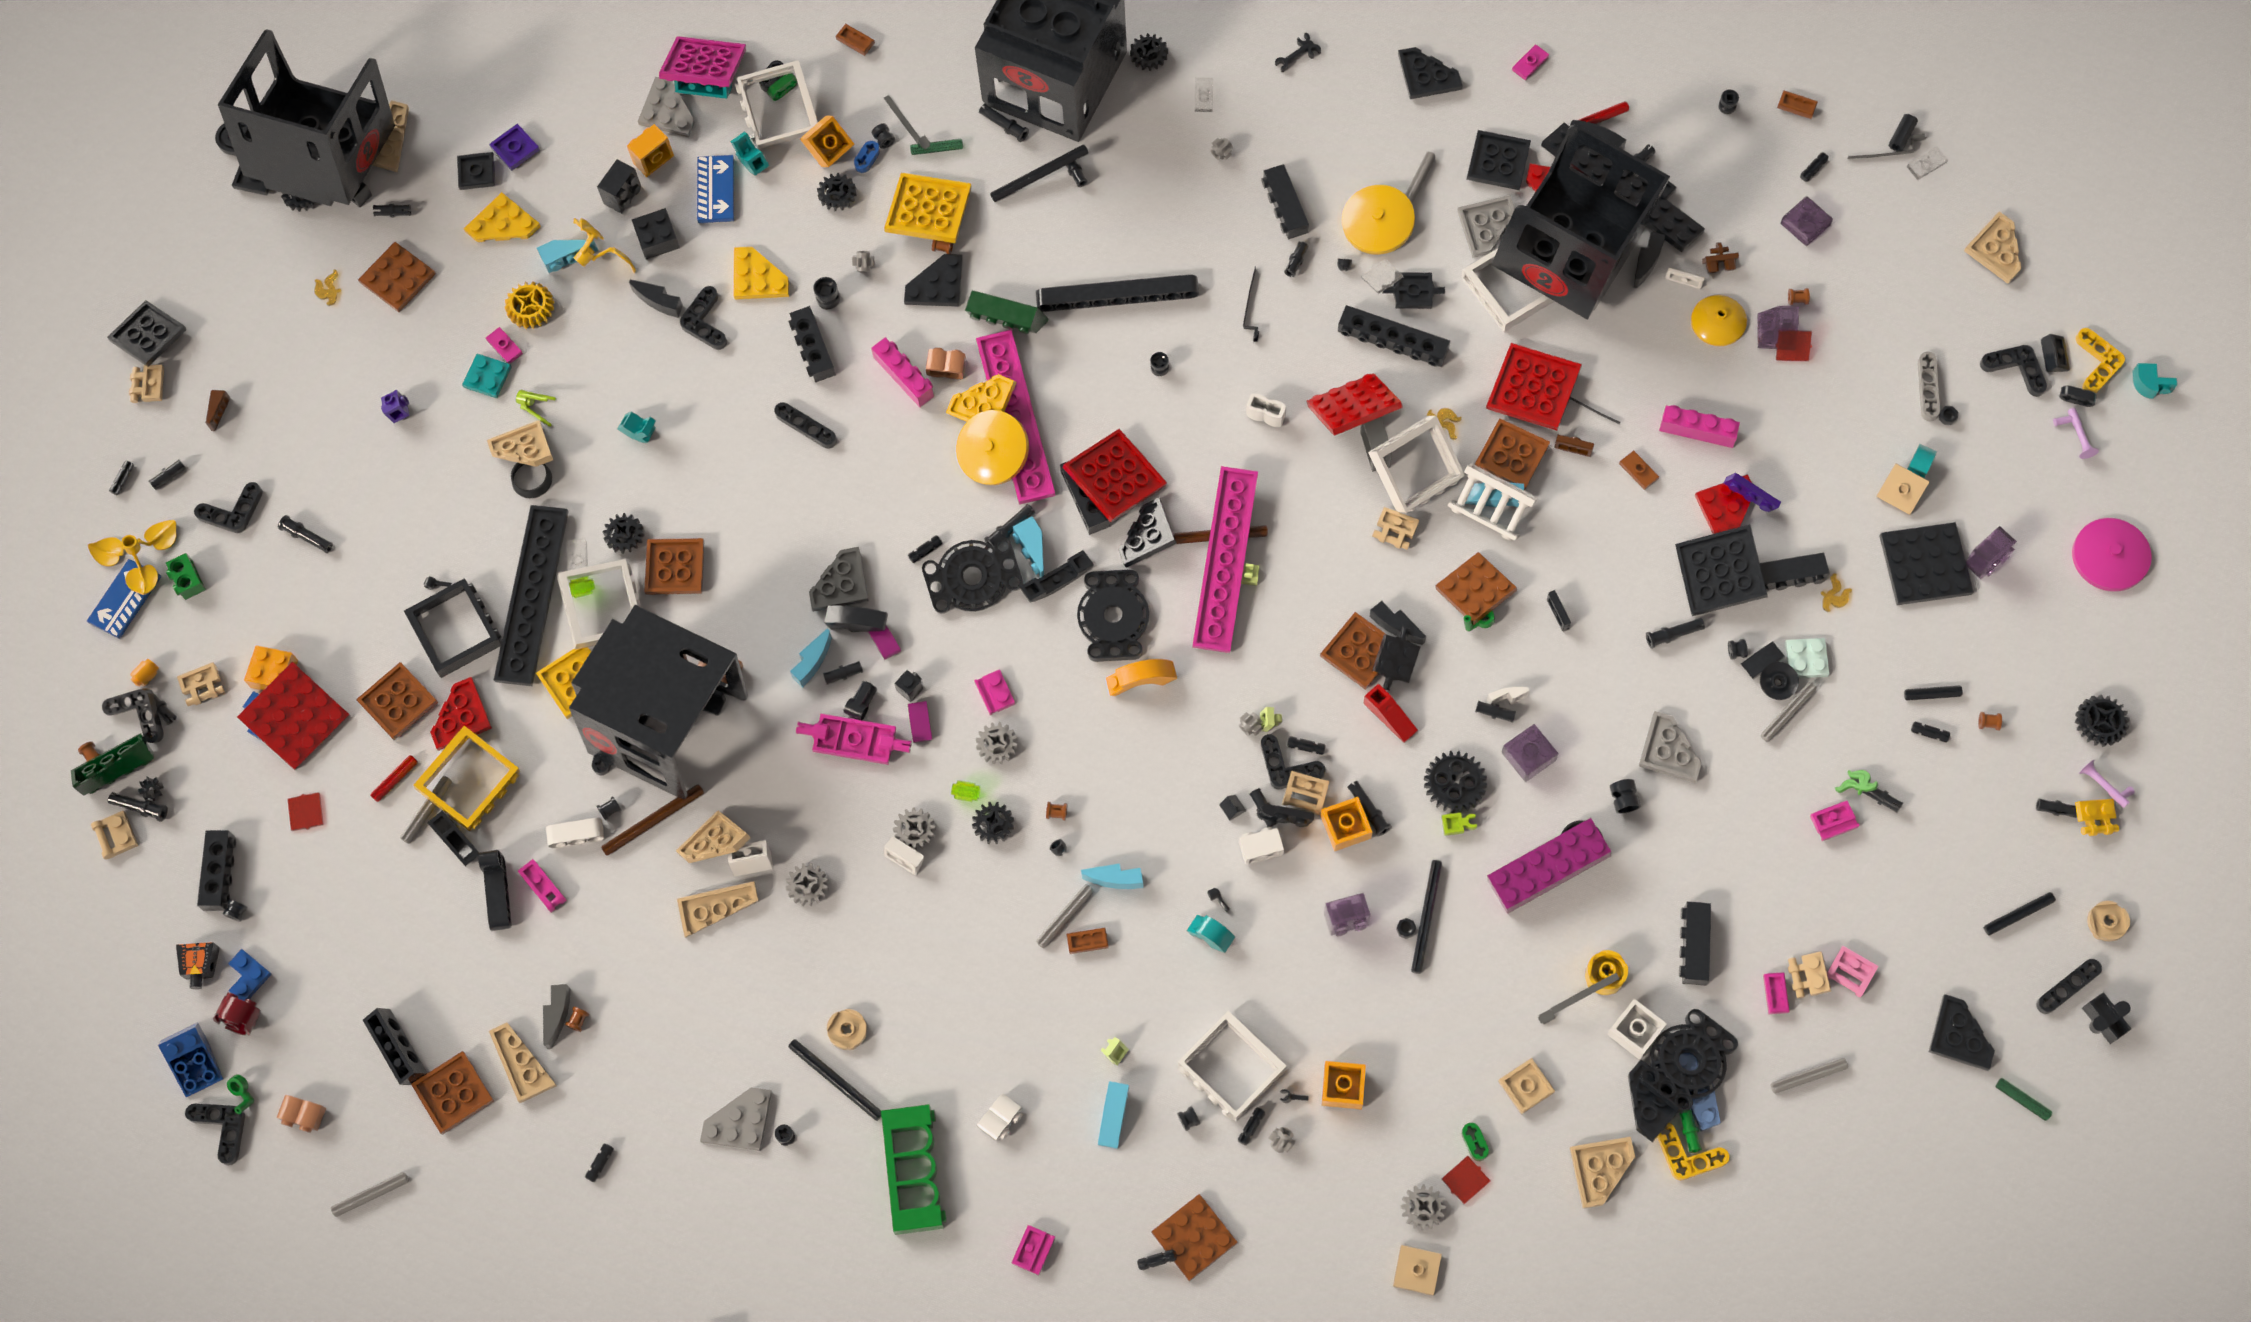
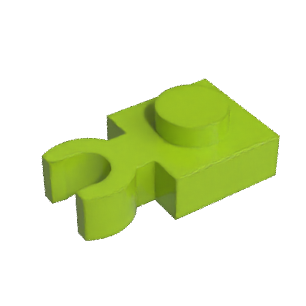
[1441,813,1477,836]

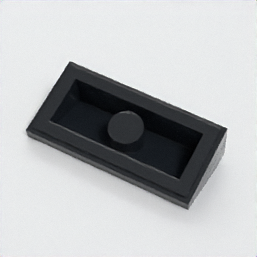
[2041,334,2070,372]

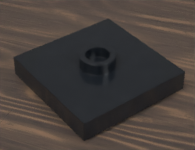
[457,152,495,190]

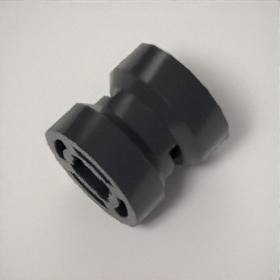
[1718,89,1739,114]
[871,123,895,149]
[1150,352,1169,376]

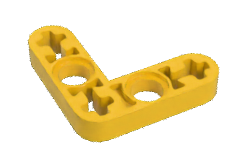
[2076,328,2125,393]
[1657,1123,1729,1181]

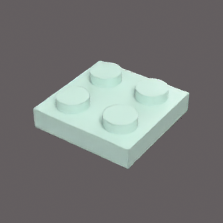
[1785,638,1829,678]

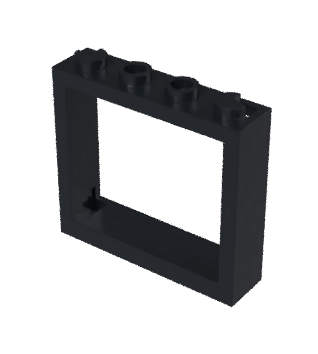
[404,578,501,678]

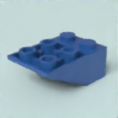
[158,1022,223,1097]

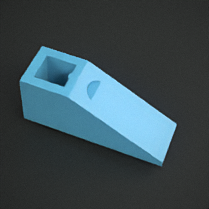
[537,240,598,273]
[1012,516,1044,577]

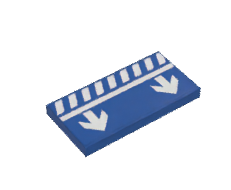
[697,155,734,223]
[87,559,162,639]

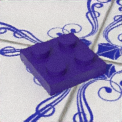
[489,123,540,171]

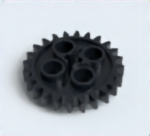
[1424,751,1487,813]

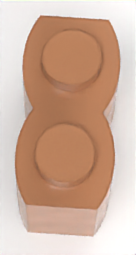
[926,348,966,379]
[276,1095,326,1133]

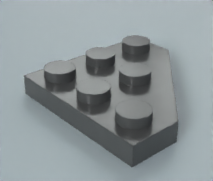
[809,547,869,612]

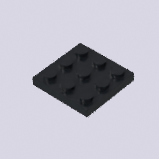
[1466,130,1531,190]
[107,300,187,367]

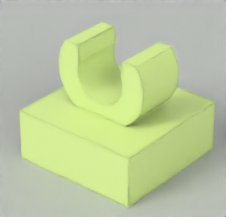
[1241,563,1259,586]
[1260,707,1282,732]
[1101,1037,1129,1066]

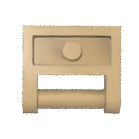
[1282,771,1329,815]
[91,811,138,859]

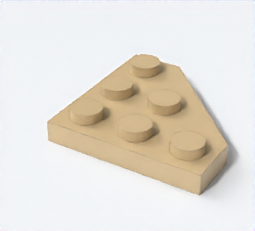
[1964,211,2021,284]
[487,420,553,467]
[676,810,750,863]
[1570,1137,1635,1209]

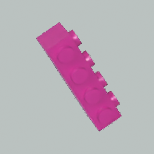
[871,337,934,408]
[1659,405,1740,448]

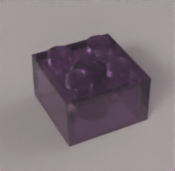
[1966,526,2017,579]
[1501,724,1559,782]
[1324,893,1371,937]

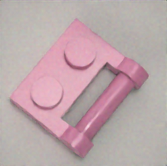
[1827,946,1879,998]

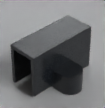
[2082,992,2132,1044]

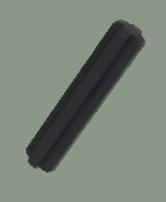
[1904,685,1963,701]

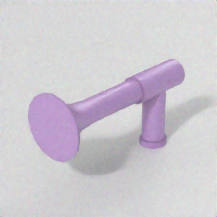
[2053,408,2099,459]
[2079,760,2135,808]

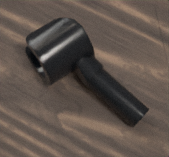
[424,576,452,590]
[1207,888,1230,912]
[1280,1089,1308,1103]

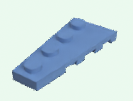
[1679,1053,1721,1132]

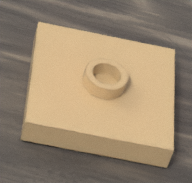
[1876,463,1930,515]
[1498,1058,1555,1115]
[1393,1245,1442,1296]

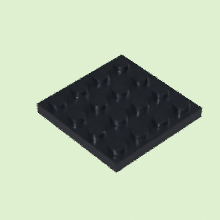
[1879,522,1974,605]
[1675,524,1768,617]

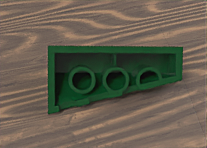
[965,290,1049,334]
[70,733,154,796]

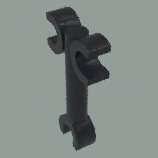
[1275,32,1321,72]

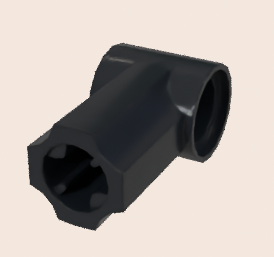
[843,681,877,721]

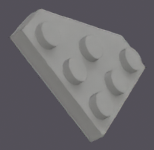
[638,77,695,137]
[1457,195,1515,258]
[1639,711,1701,783]
[700,1087,772,1151]

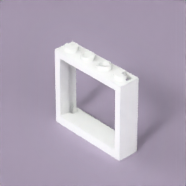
[735,60,818,150]
[1462,248,1554,332]
[1368,416,1465,514]
[557,559,641,650]
[1178,1011,1287,1121]

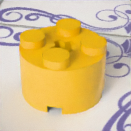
[1585,950,1628,995]

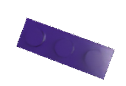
[1723,472,1781,512]

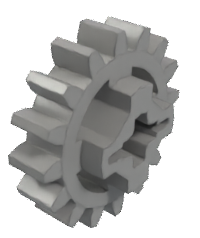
[976,722,1018,764]
[893,807,936,850]
[786,863,829,906]
[1401,1184,1446,1231]

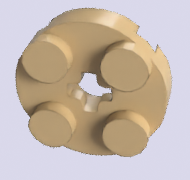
[2087,901,2130,942]
[827,1009,867,1050]

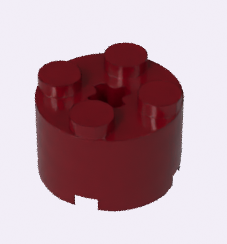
[213,992,261,1036]

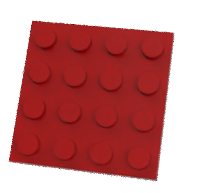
[1486,343,1582,431]
[1306,373,1403,436]
[1063,429,1167,522]
[237,662,350,770]

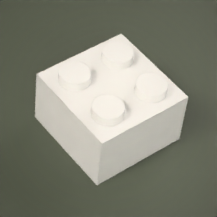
[1607,999,1667,1060]

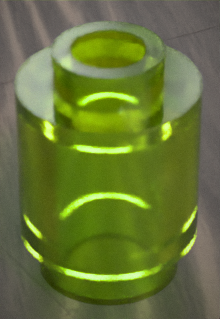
[569,576,596,598]
[951,780,980,802]

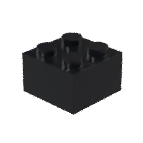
[597,159,641,214]
[631,208,680,260]

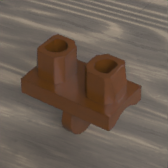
[1702,242,1739,273]

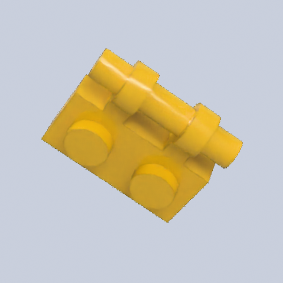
[2075,799,2119,836]

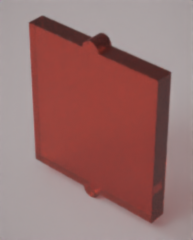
[1775,330,1812,361]
[287,792,324,831]
[1441,1156,1490,1204]

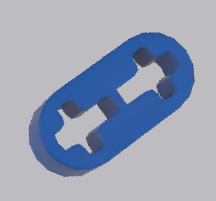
[854,141,880,173]

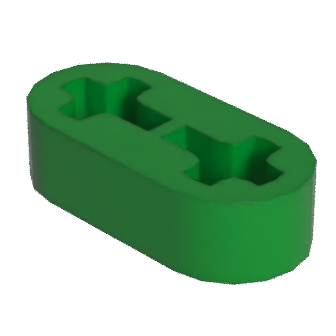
[767,73,798,101]
[1461,1123,1489,1161]

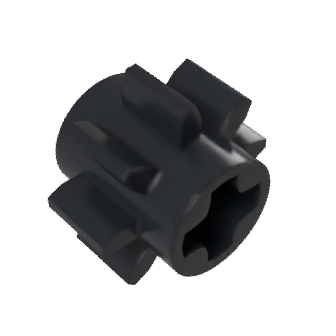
[138,776,164,801]

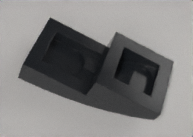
[1741,641,1785,680]

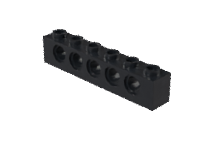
[1338,305,1450,367]

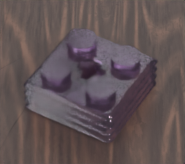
[1780,196,1833,246]

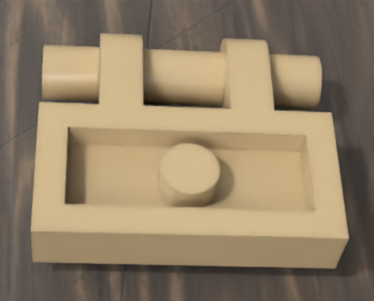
[129,365,164,403]
[1372,507,1419,550]
[177,662,225,707]
[1788,951,1832,998]

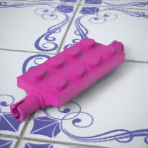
[796,714,912,765]

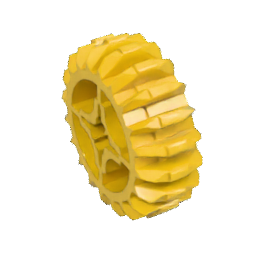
[505,281,555,330]

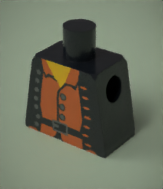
[176,942,220,989]

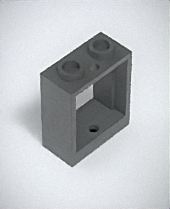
[1360,417,1392,472]

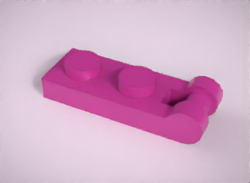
[518,859,567,913]

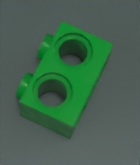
[166,553,206,600]

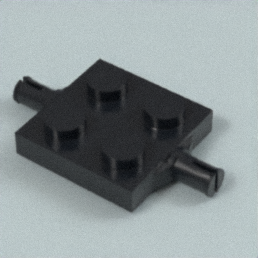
[1382,272,1445,309]
[1372,626,1421,691]

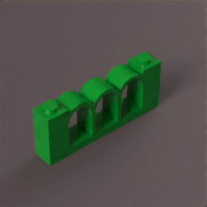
[881,1104,947,1235]

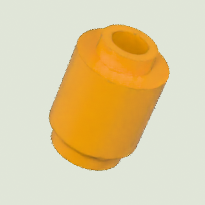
[130,658,159,687]

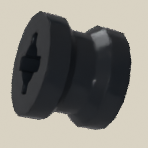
[1728,639,1748,660]
[223,900,248,922]
[1177,1106,1200,1131]

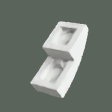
[1486,687,1530,705]

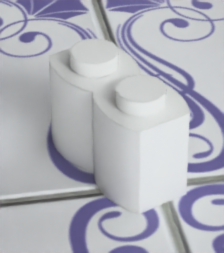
[1246,394,1286,427]
[977,1093,1023,1142]

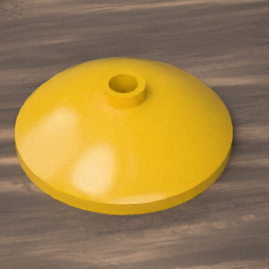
[1691,295,1747,346]

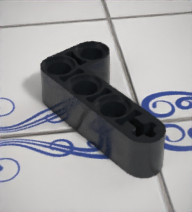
[478,849,512,931]

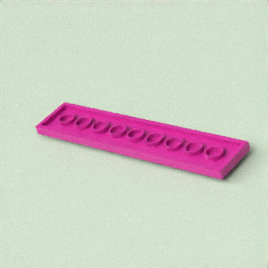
[976,330,1055,505]
[1192,466,1258,653]

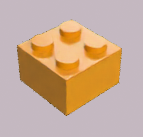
[800,116,855,167]
[627,124,674,177]
[244,645,298,690]
[1321,797,1372,852]
[1321,1061,1366,1110]

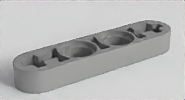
[1918,351,1940,421]

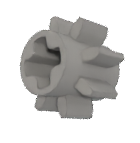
[1211,138,1233,160]
[852,251,874,271]
[1239,712,1263,736]
[1269,1127,1295,1153]

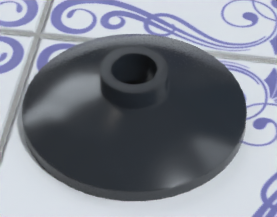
[1760,662,1799,700]

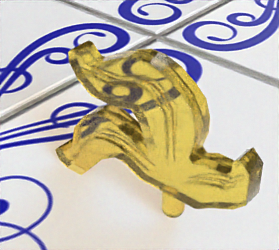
[314,269,341,306]
[1427,408,1462,440]
[1820,573,1852,612]

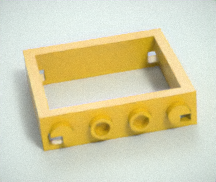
[413,726,520,831]

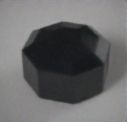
[1939,406,1958,425]
[1396,918,1416,939]

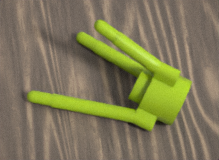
[516,389,556,427]

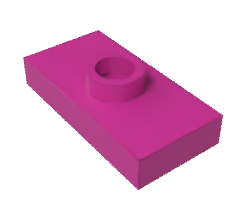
[1512,44,1549,81]
[485,327,523,364]
[1763,972,1790,1015]

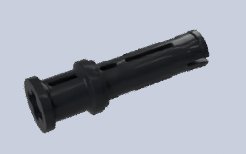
[979,103,1029,142]
[984,504,1035,547]
[278,515,333,553]
[1646,618,1705,649]
[1347,781,1392,836]
[108,792,168,822]

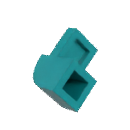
[730,131,769,176]
[2132,363,2177,399]
[617,411,657,443]
[1907,444,1937,478]
[1186,915,1235,953]

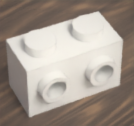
[1239,827,1284,865]
[728,840,773,877]

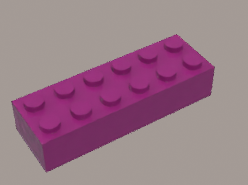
[1487,818,1611,914]

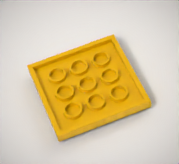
[884,173,971,243]

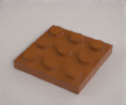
[358,242,436,312]
[1475,418,1550,490]
[644,538,704,595]
[1435,552,1517,625]
[1320,612,1385,690]
[356,662,438,740]
[411,1051,494,1135]
[1151,1194,1238,1282]

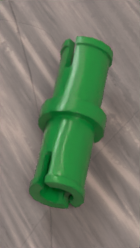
[1679,1110,1702,1153]

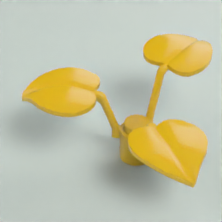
[573,218,636,273]
[88,520,177,595]

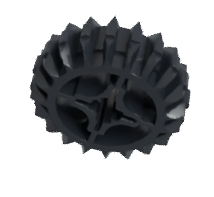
[2075,694,2130,747]

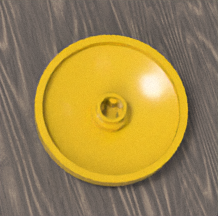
[1342,185,1415,255]
[956,410,1029,485]

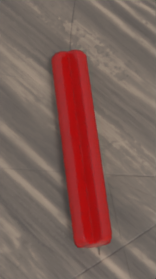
[1579,101,1629,124]
[370,755,418,802]

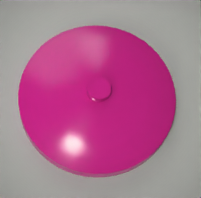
[2072,518,2152,591]

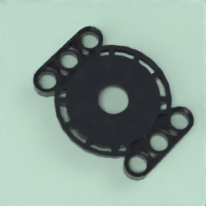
[922,537,1023,614]
[1077,569,1149,662]
[1640,1009,1738,1114]

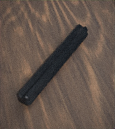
[1983,892,2056,935]

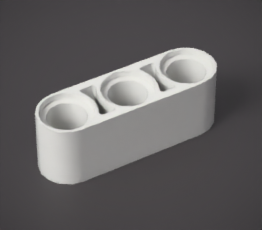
[546,818,604,848]

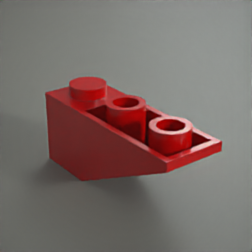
[1363,684,1418,743]

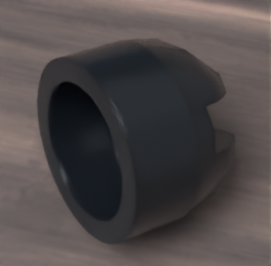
[1337,258,1352,271]
[1049,839,1067,856]

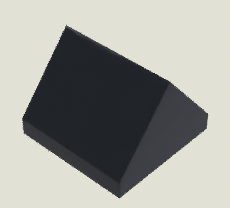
[1219,795,1246,821]

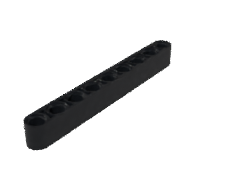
[1035,275,1199,312]

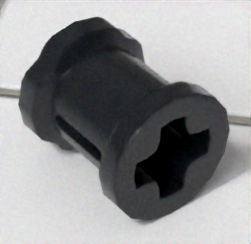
[596,796,622,820]
[775,1124,795,1146]

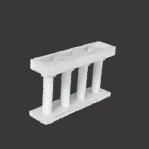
[1448,463,1538,541]

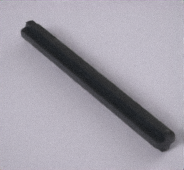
[990,144,1089,202]
[1411,860,1442,974]
[788,1039,882,1121]

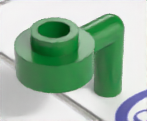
[1464,611,1495,632]
[227,1074,254,1114]

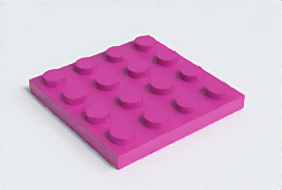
[659,36,746,87]

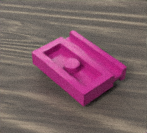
[974,669,1015,715]
[1810,801,1860,841]
[1011,1225,1055,1276]

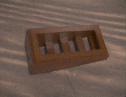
[205,390,230,431]

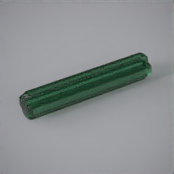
[910,139,963,155]
[1995,1078,2053,1121]

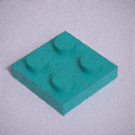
[462,353,512,398]

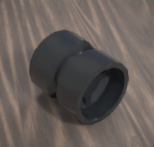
[813,277,840,310]
[1609,779,1641,814]

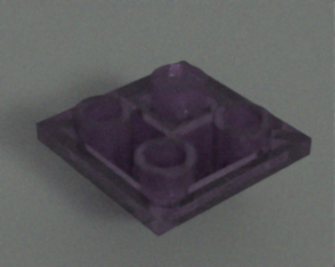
[1757,306,1799,350]

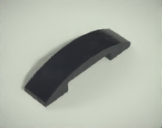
[1020,550,1094,603]

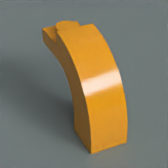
[1106,659,1177,696]

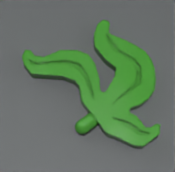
[1835,770,1878,795]

